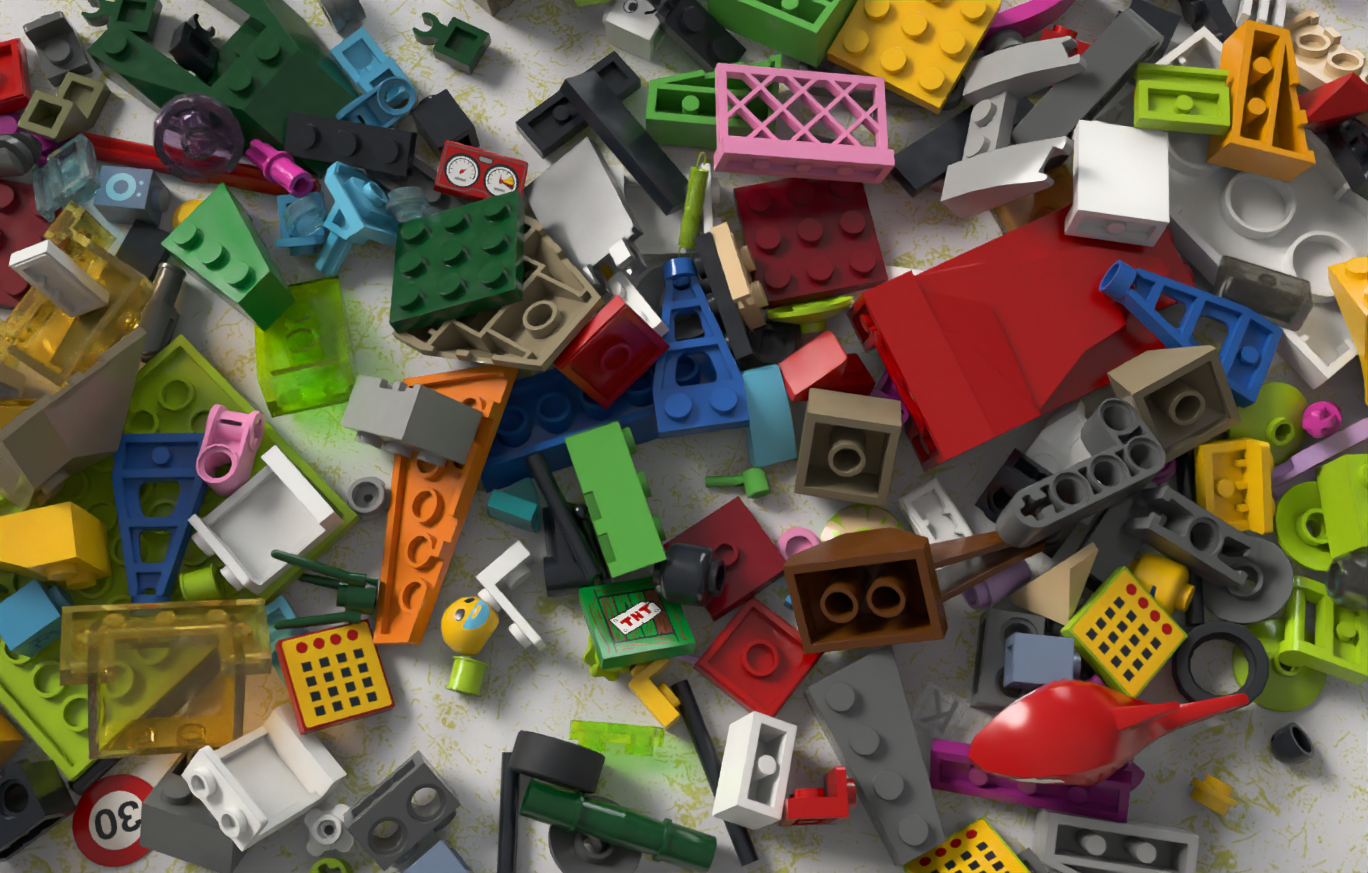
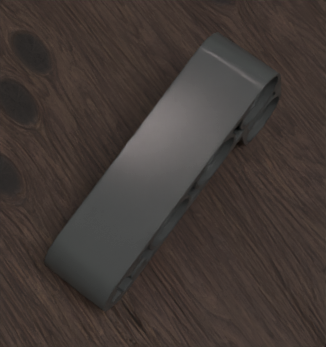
[1010,8,1164,176]
[996,398,1166,548]

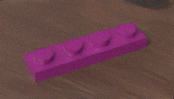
[929,738,1132,823]

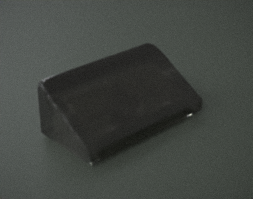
[1213,255,1314,331]

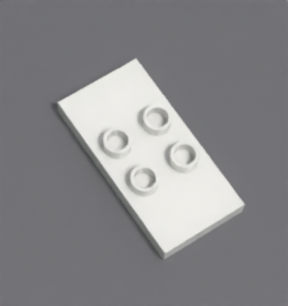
[1092,26,1368,390]

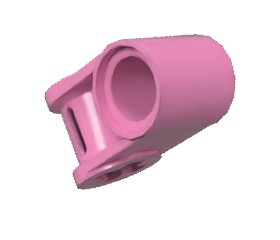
[196,404,265,497]

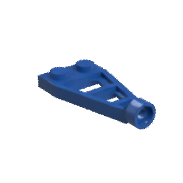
[652,257,750,439]
[1099,260,1284,408]
[112,433,208,621]

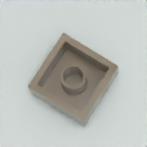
[794,388,902,507]

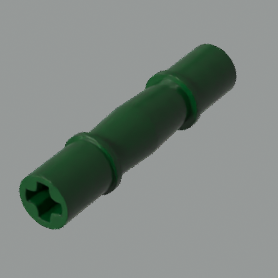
[520,777,717,873]

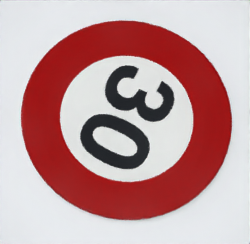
[72,774,154,867]

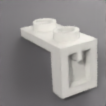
[476,540,547,653]

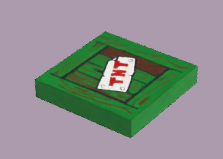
[578,576,696,670]

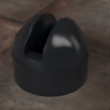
[1271,722,1315,765]

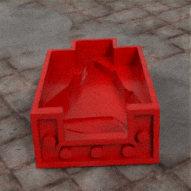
[846,203,1196,472]

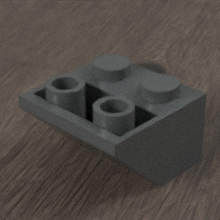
[140,741,250,873]

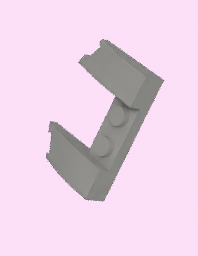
[940,36,1087,219]

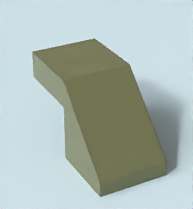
[17,71,111,143]

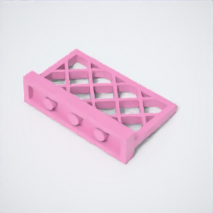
[713,63,895,184]

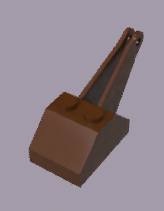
[783,527,1047,654]

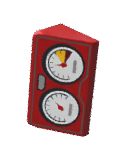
[433,140,529,202]

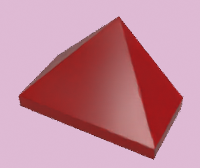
[1298,72,1368,132]

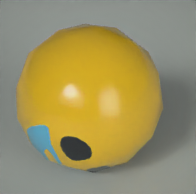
[441,596,500,656]

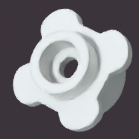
[304,804,355,857]

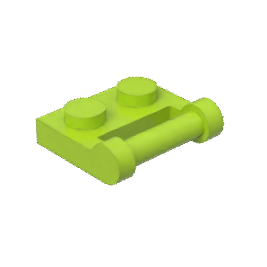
[1278,575,1368,685]

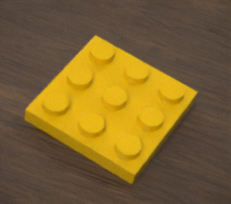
[827,0,1002,115]

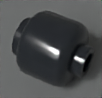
[653,543,726,607]

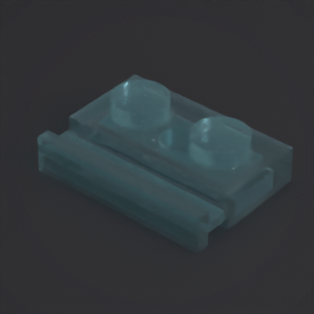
[31,133,101,222]

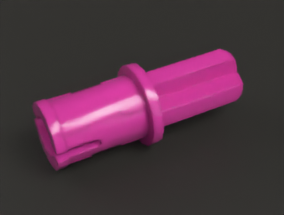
[246,139,314,198]
[1302,401,1342,438]

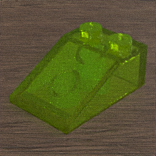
[254,275,358,418]

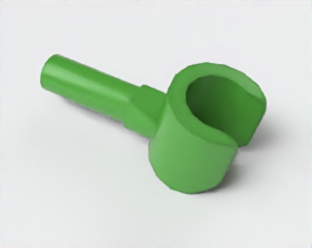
[705,468,771,499]

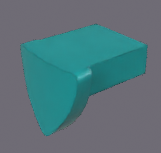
[487,477,541,533]

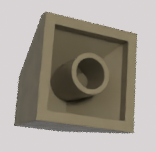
[1107,345,1242,464]

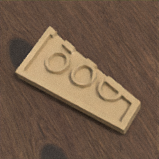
[1283,9,1368,127]

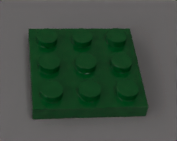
[389,190,525,334]

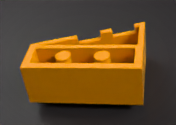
[1206,19,1316,182]

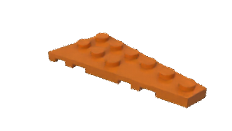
[373,365,519,647]

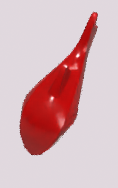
[968,678,1249,787]

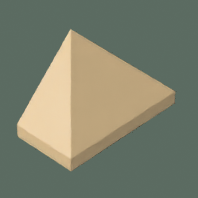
[1008,542,1098,625]

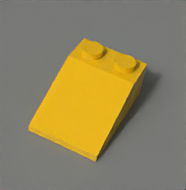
[0,501,112,590]

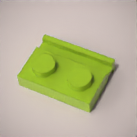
[1134,63,1230,136]

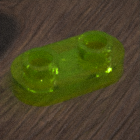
[568,720,665,756]

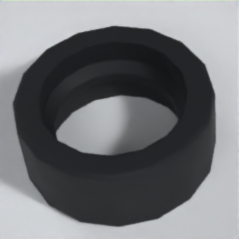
[1172,621,1269,713]
[508,730,605,794]

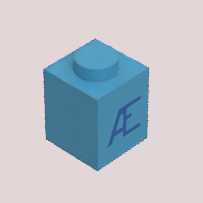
[0,578,79,658]

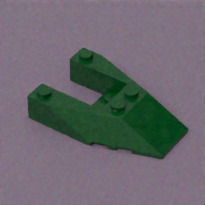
[87,0,366,179]

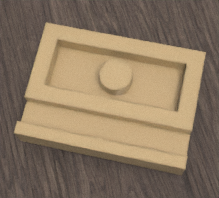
[710,222,768,330]

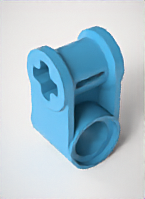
[335,76,418,129]

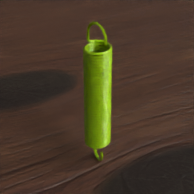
[678,151,709,258]

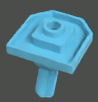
[314,161,401,277]

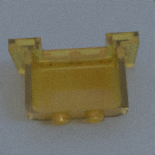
[0,200,154,388]
[60,598,272,760]

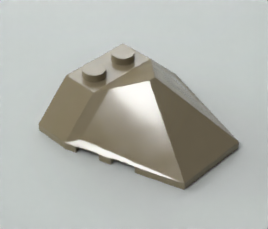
[392,214,604,372]
[0,326,147,510]

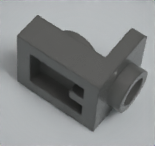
[23,11,93,88]

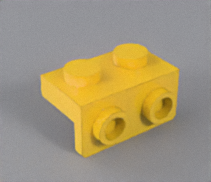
[1194,437,1276,535]

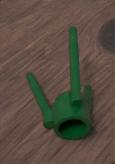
[271,549,379,630]

